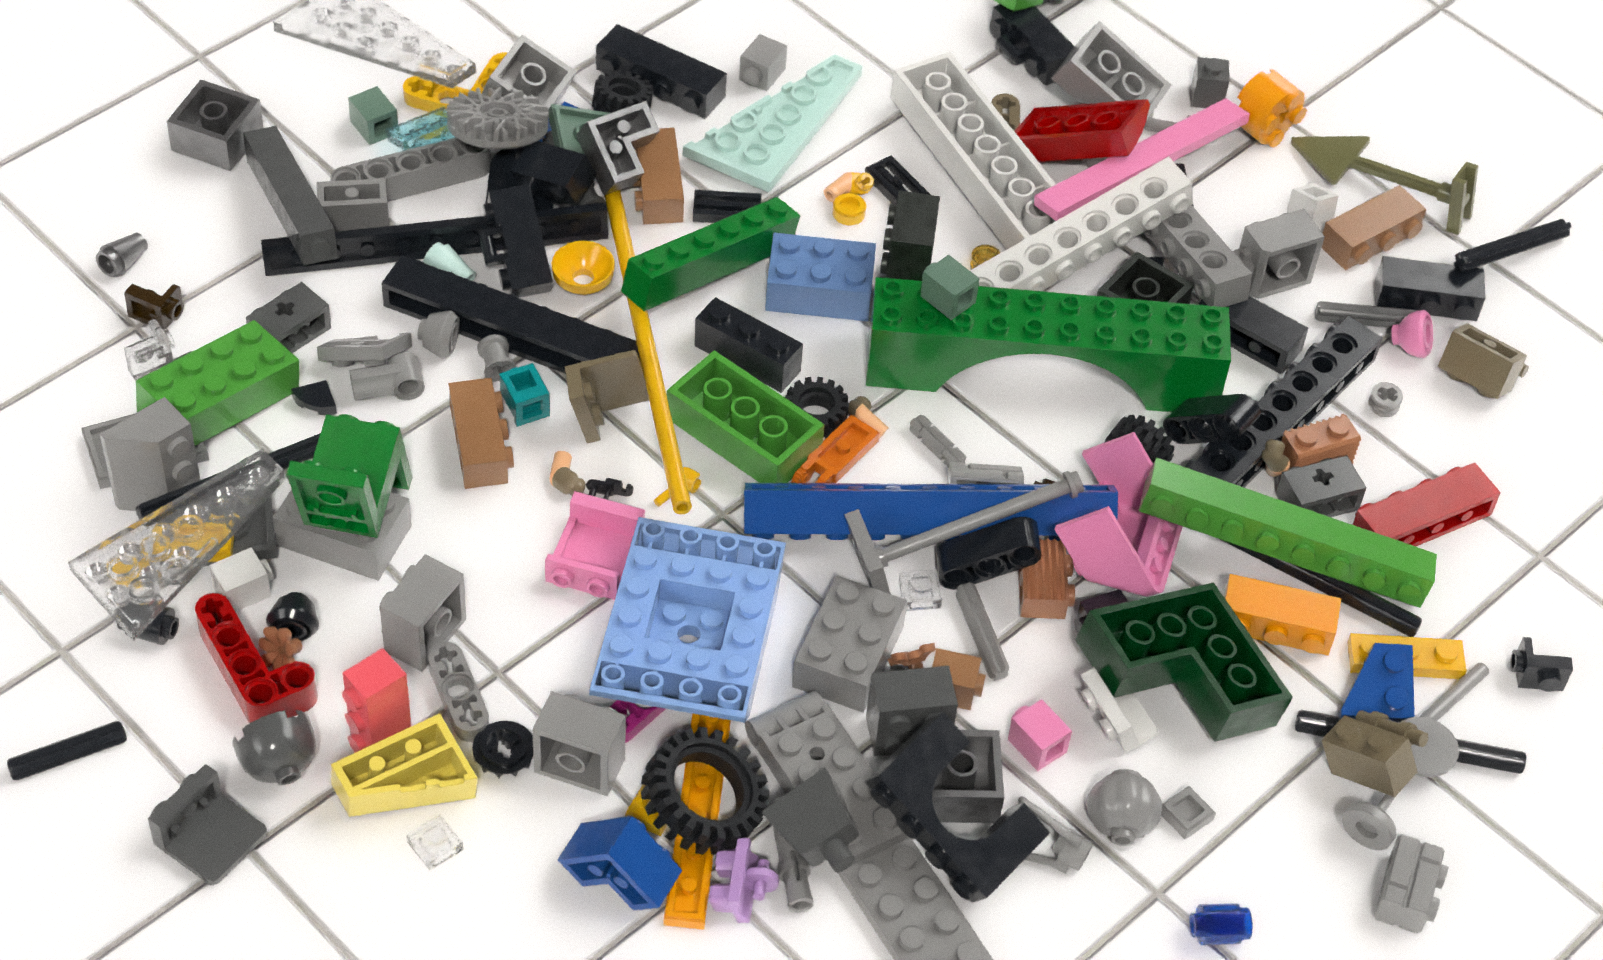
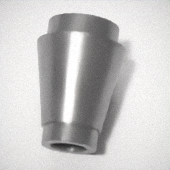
[96,232,148,277]

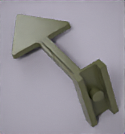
[1291,136,1479,235]

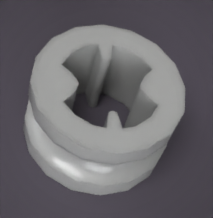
[1368,382,1403,417]

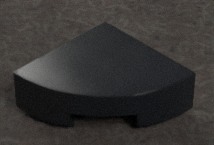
[291,380,337,415]

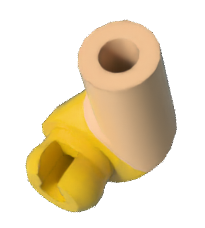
[824,172,874,202]

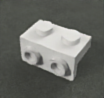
[1081,667,1158,753]

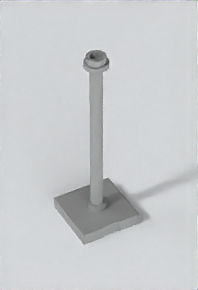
[845,471,1084,594]

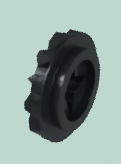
[472,721,533,779]

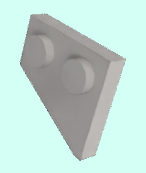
[317,333,412,366]

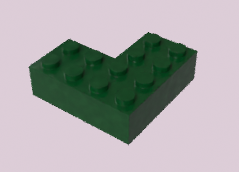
[1075,582,1293,742]

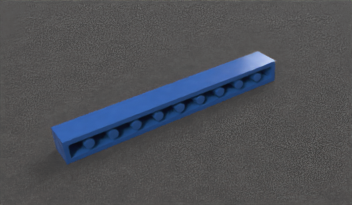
[744,483,1118,541]

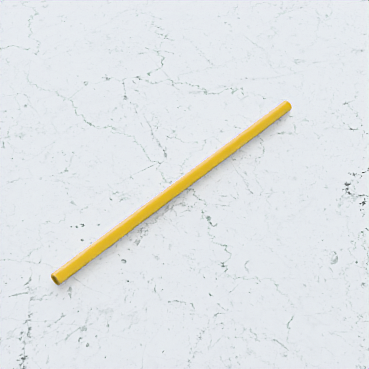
[605,190,692,515]

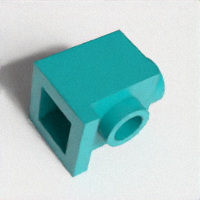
[499,363,550,427]

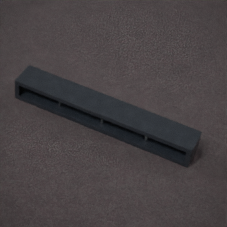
[381,255,642,374]

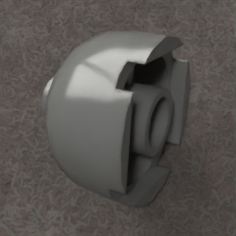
[232,710,316,785]

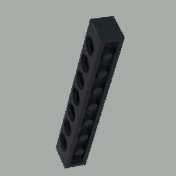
[1184,316,1383,487]

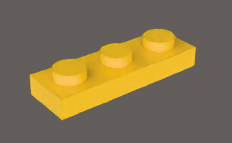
[1347,633,1467,679]

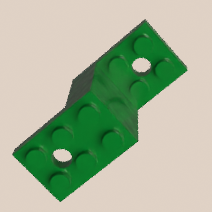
[286,414,413,538]

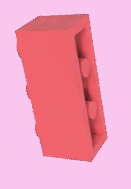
[342,648,411,753]

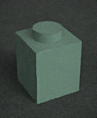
[348,86,399,145]
[920,255,980,320]

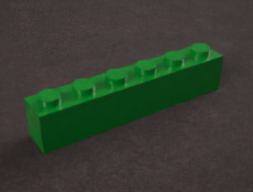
[621,197,801,311]

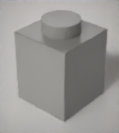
[739,34,787,91]

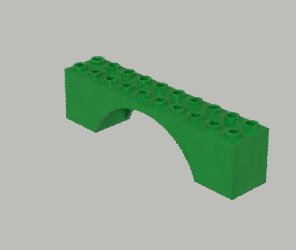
[866,277,1231,412]

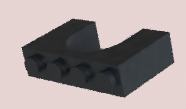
[865,712,1050,903]

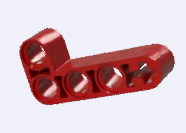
[195,593,318,723]

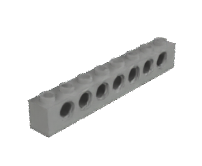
[1081,157,1252,307]

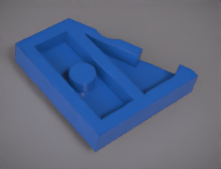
[1338,643,1415,722]

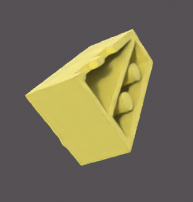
[331,713,478,817]

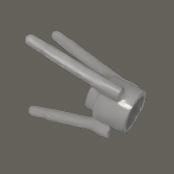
[1018,796,1094,874]

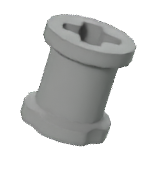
[477,334,516,382]

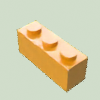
[1224,574,1341,656]

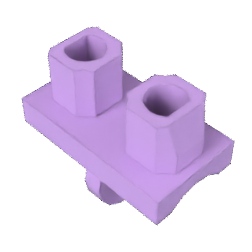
[709,838,779,923]

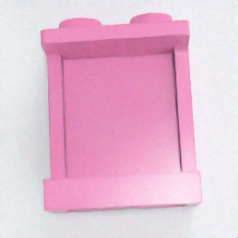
[545,491,645,600]

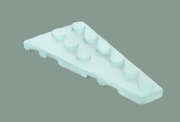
[683,54,863,193]

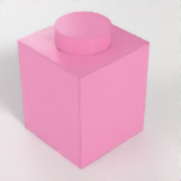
[1008,699,1072,771]

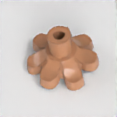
[258,627,302,670]
[887,643,936,669]

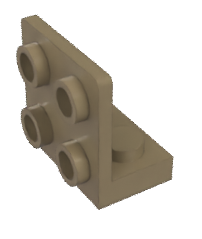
[565,350,649,444]

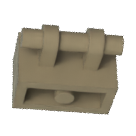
[1437,323,1529,399]
[1322,710,1429,797]

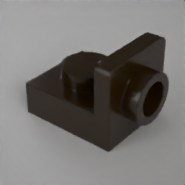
[124,284,184,332]

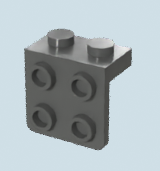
[148,764,267,885]

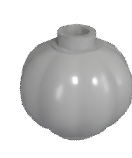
[1087,769,1162,846]

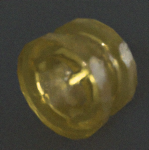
[970,245,1001,270]

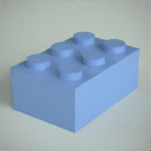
[765,233,876,321]

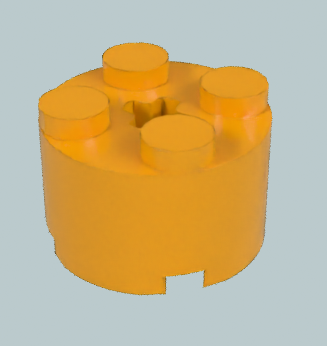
[1237,69,1307,148]

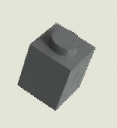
[1191,57,1230,108]

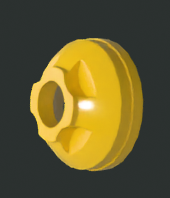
[551,241,615,295]

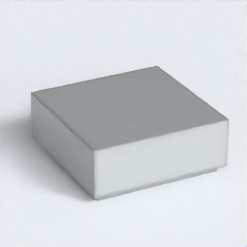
[1162,786,1216,840]

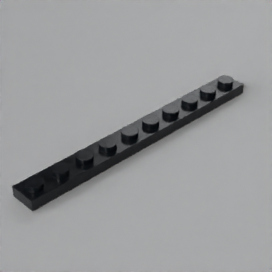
[261,203,609,276]

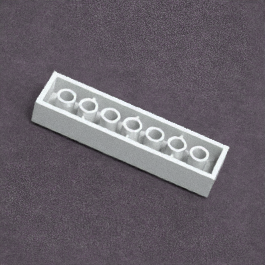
[891,51,1056,249]

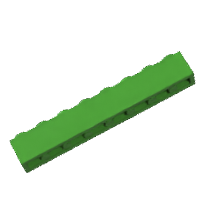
[1139,457,1437,608]

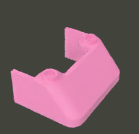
[1054,432,1183,597]

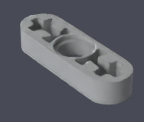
[428,642,489,742]

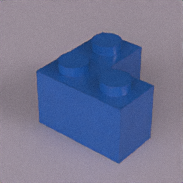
[557,816,682,911]

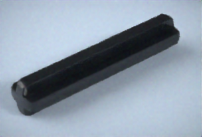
[7,721,127,781]

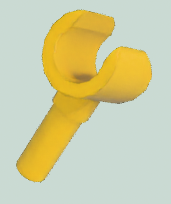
[653,467,701,507]

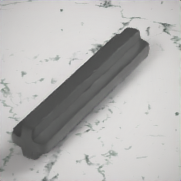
[1315,301,1416,328]

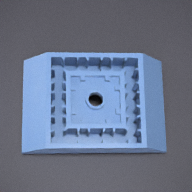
[589,517,786,723]

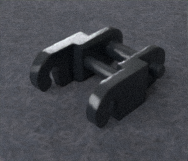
[586,478,634,500]

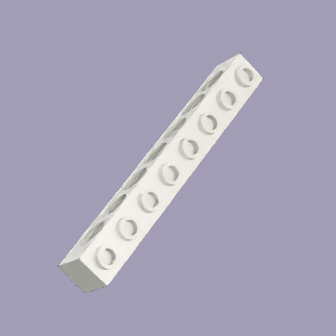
[970,156,1193,291]

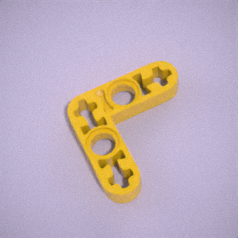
[403,52,507,117]

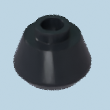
[266,592,319,641]

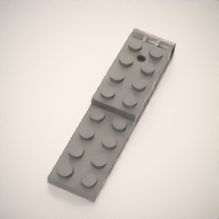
[745,691,994,960]

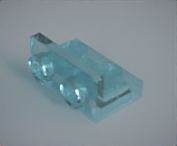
[385,107,456,151]

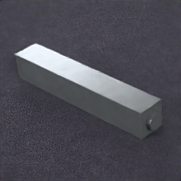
[243,125,338,265]

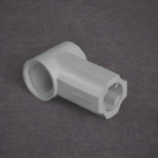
[349,352,425,401]

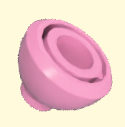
[1391,310,1433,358]

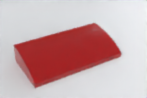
[1014,99,1150,162]

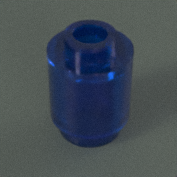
[1189,903,1253,946]

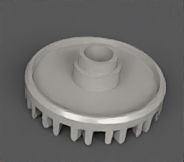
[447,87,549,149]

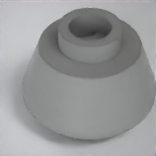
[417,311,460,358]

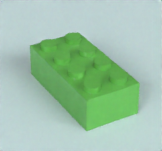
[135,320,299,446]
[667,350,825,483]

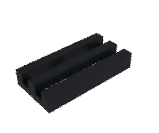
[865,155,931,204]
[693,189,762,223]

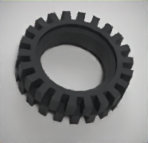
[641,727,770,855]

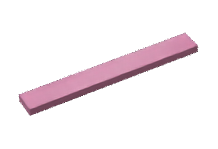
[1034,98,1250,221]

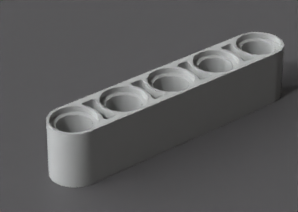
[330,138,491,202]

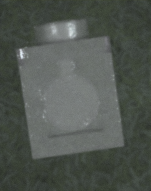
[124,319,176,381]

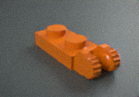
[791,415,880,483]

